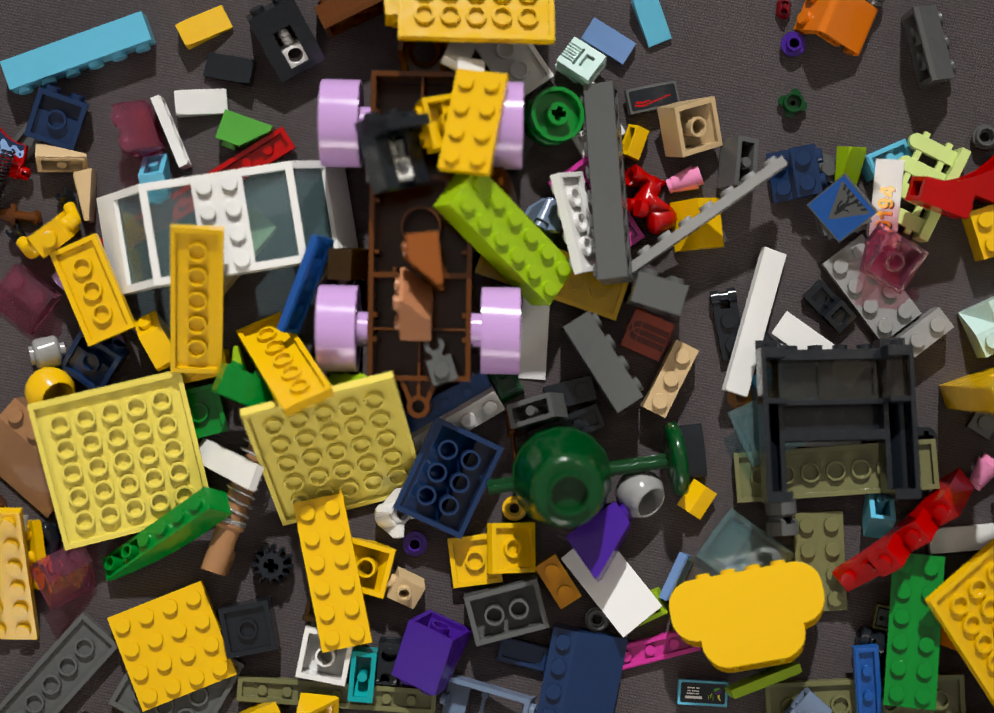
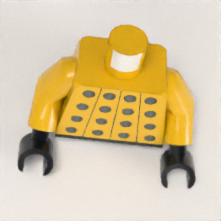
[5,187,81,259]

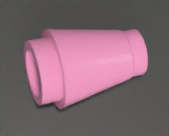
[666,166,704,194]
[969,452,994,491]

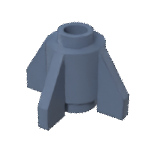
[525,197,562,242]

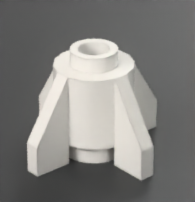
[374,487,416,539]

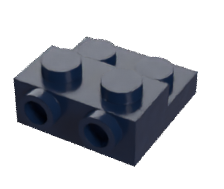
[24,84,90,151]
[766,143,828,203]
[59,329,130,390]

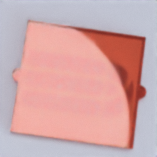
[620,308,676,362]

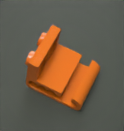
[793,0,878,56]

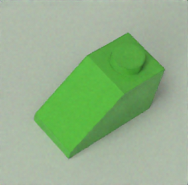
[215,109,276,151]

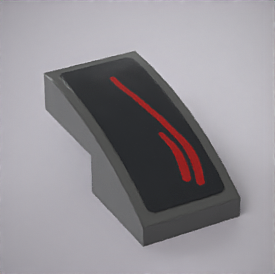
[623,81,680,116]

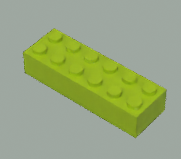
[433,173,573,306]

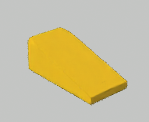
[175,5,233,50]

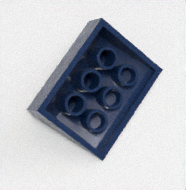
[393,416,504,539]
[537,622,628,713]

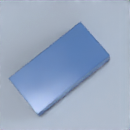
[581,17,636,66]
[659,552,694,601]

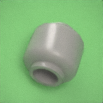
[28,335,66,369]

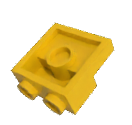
[413,94,452,154]

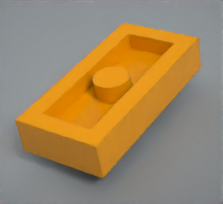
[536,553,582,609]

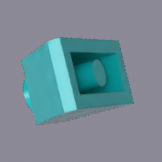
[347,646,378,703]

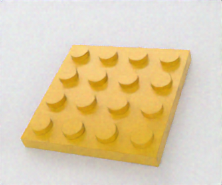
[107,580,238,712]

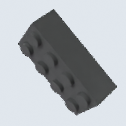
[561,311,644,413]

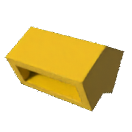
[622,124,649,162]
[677,479,717,519]

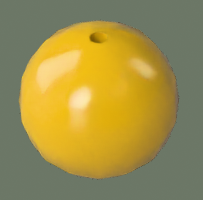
[24,367,76,404]

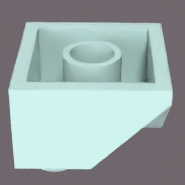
[957,296,994,358]

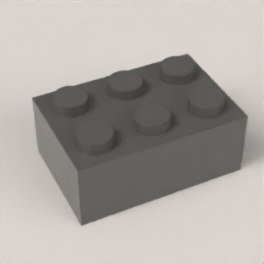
[625,268,689,318]
[464,575,550,647]

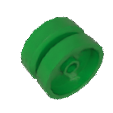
[523,86,584,147]

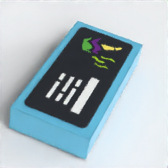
[676,678,728,707]

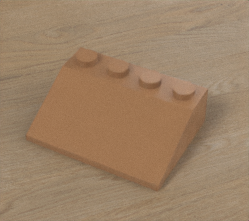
[0,397,55,518]

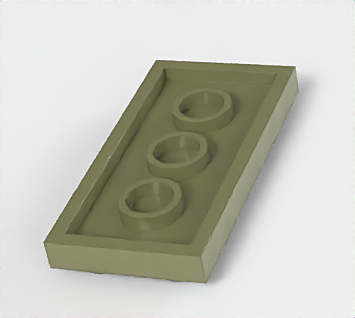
[793,510,847,611]

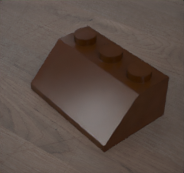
[314,0,384,39]

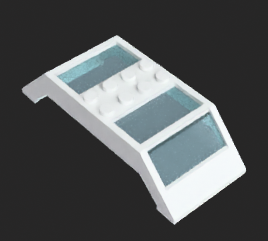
[96,160,358,296]

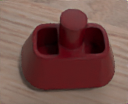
[775,0,791,19]

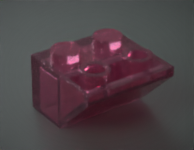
[110,99,166,159]

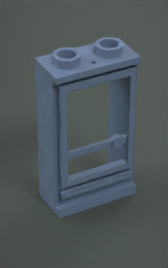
[440,673,538,713]

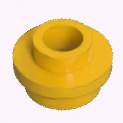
[502,496,526,521]

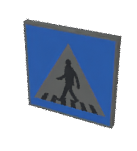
[807,173,878,242]

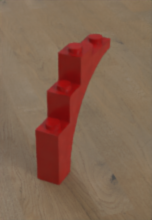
[905,155,994,219]
[832,468,975,592]

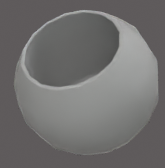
[615,471,665,518]

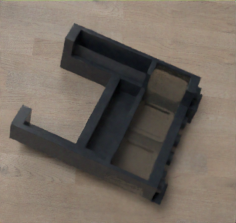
[755,338,922,503]

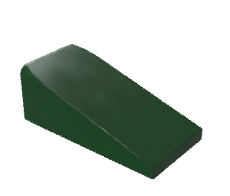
[480,357,525,403]

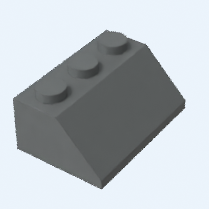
[901,5,956,89]

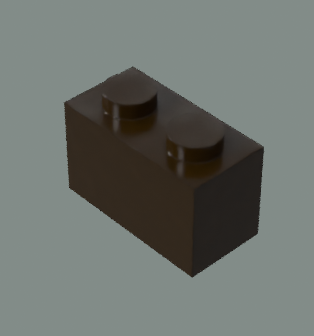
[327,247,369,285]

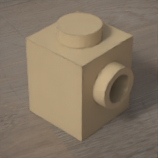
[386,566,425,609]

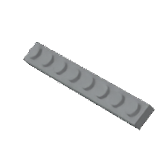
[632,156,788,275]

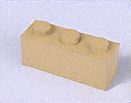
[640,339,699,418]

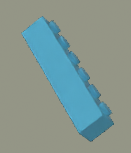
[0,11,156,95]

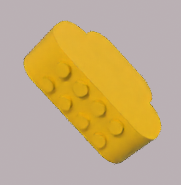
[669,559,825,673]

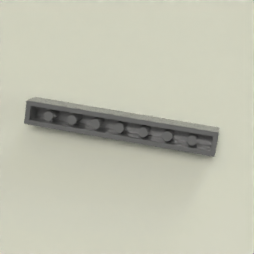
[580,81,633,285]

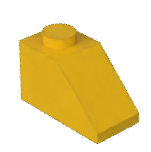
[135,310,170,372]

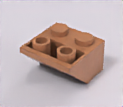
[393,267,434,341]

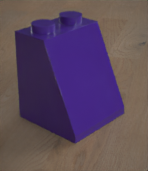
[565,502,633,582]
[391,610,472,696]

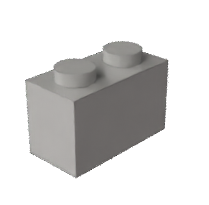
[893,307,954,358]

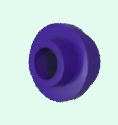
[780,32,806,57]
[403,531,428,556]

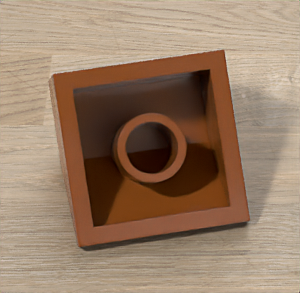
[402,231,445,291]

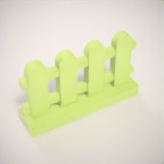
[898,131,971,243]

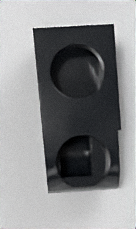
[376,636,403,686]

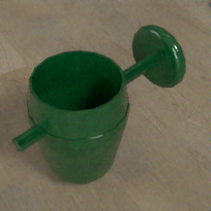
[487,422,690,528]

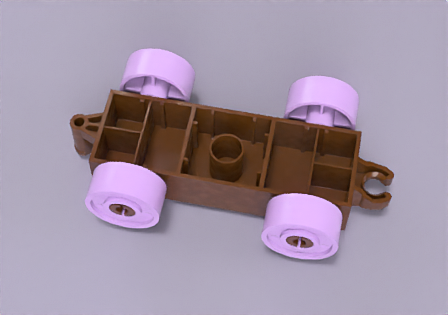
[315,41,523,418]

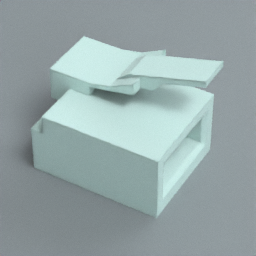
[555,37,606,85]

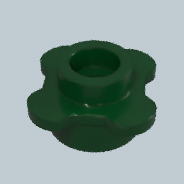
[778,89,807,118]

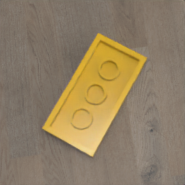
[438,69,509,177]
[49,233,137,347]

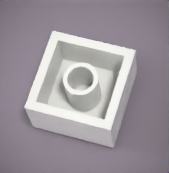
[295,625,354,686]

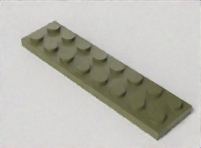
[733,439,940,503]
[764,672,966,713]

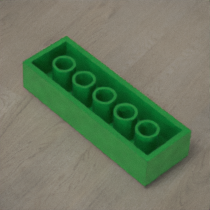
[883,554,945,711]

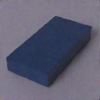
[496,637,549,672]

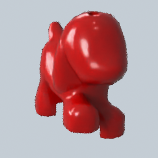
[625,164,677,235]

